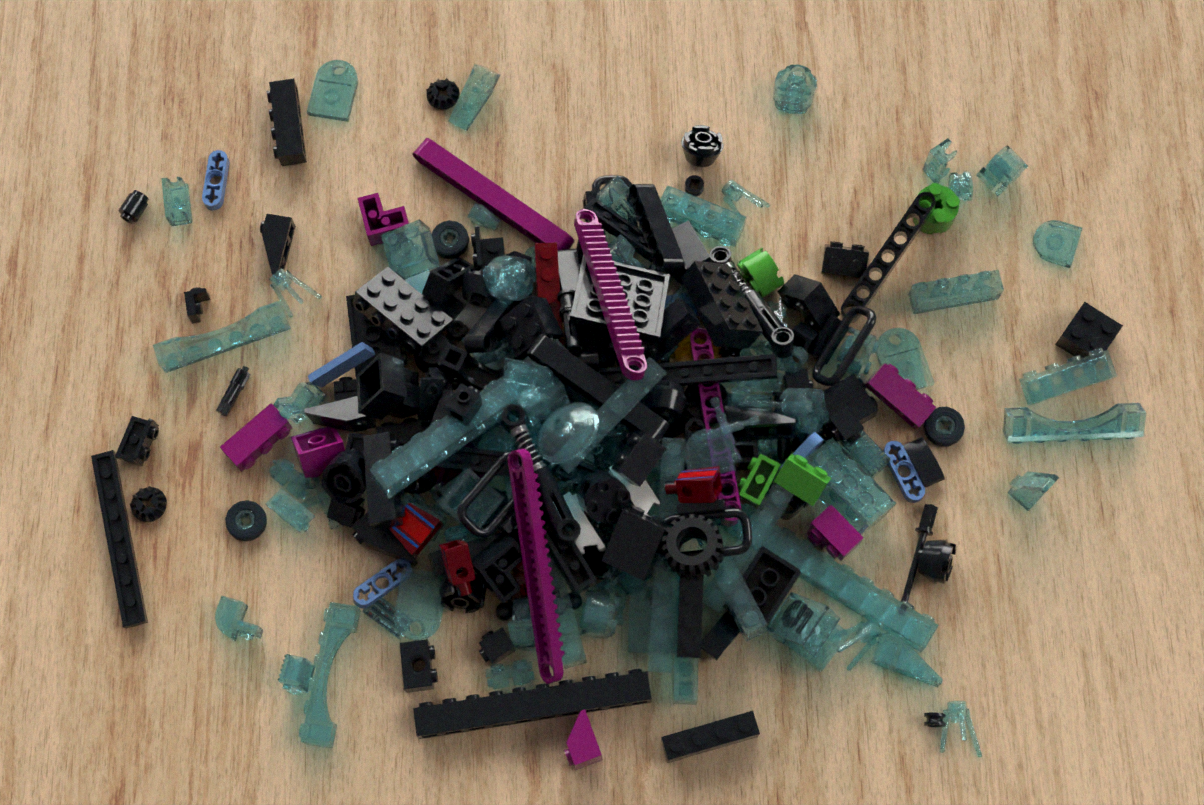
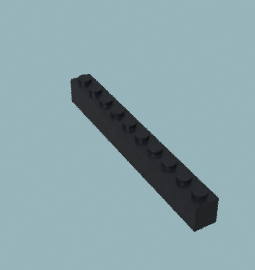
[413,669,652,739]

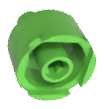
[913,183,960,234]
[737,247,785,298]

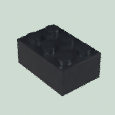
[724,546,802,634]

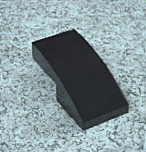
[903,437,945,488]
[701,611,745,661]

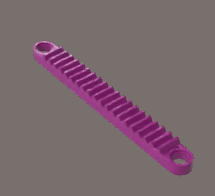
[574,209,647,381]
[508,449,565,684]

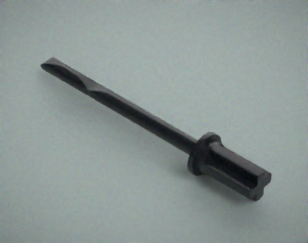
[897,504,938,616]

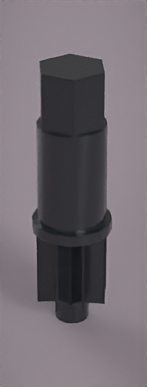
[216,366,251,417]

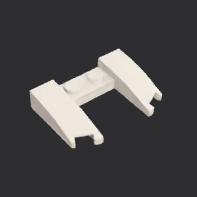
[553,465,661,554]

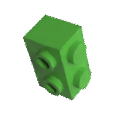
[737,454,781,506]
[773,454,831,506]

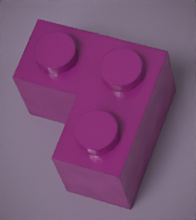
[357,193,412,246]
[806,505,864,561]

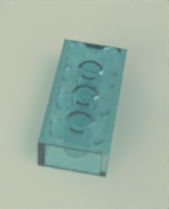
[805,438,896,535]

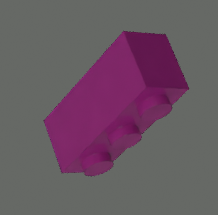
[865,363,936,429]
[220,403,292,472]

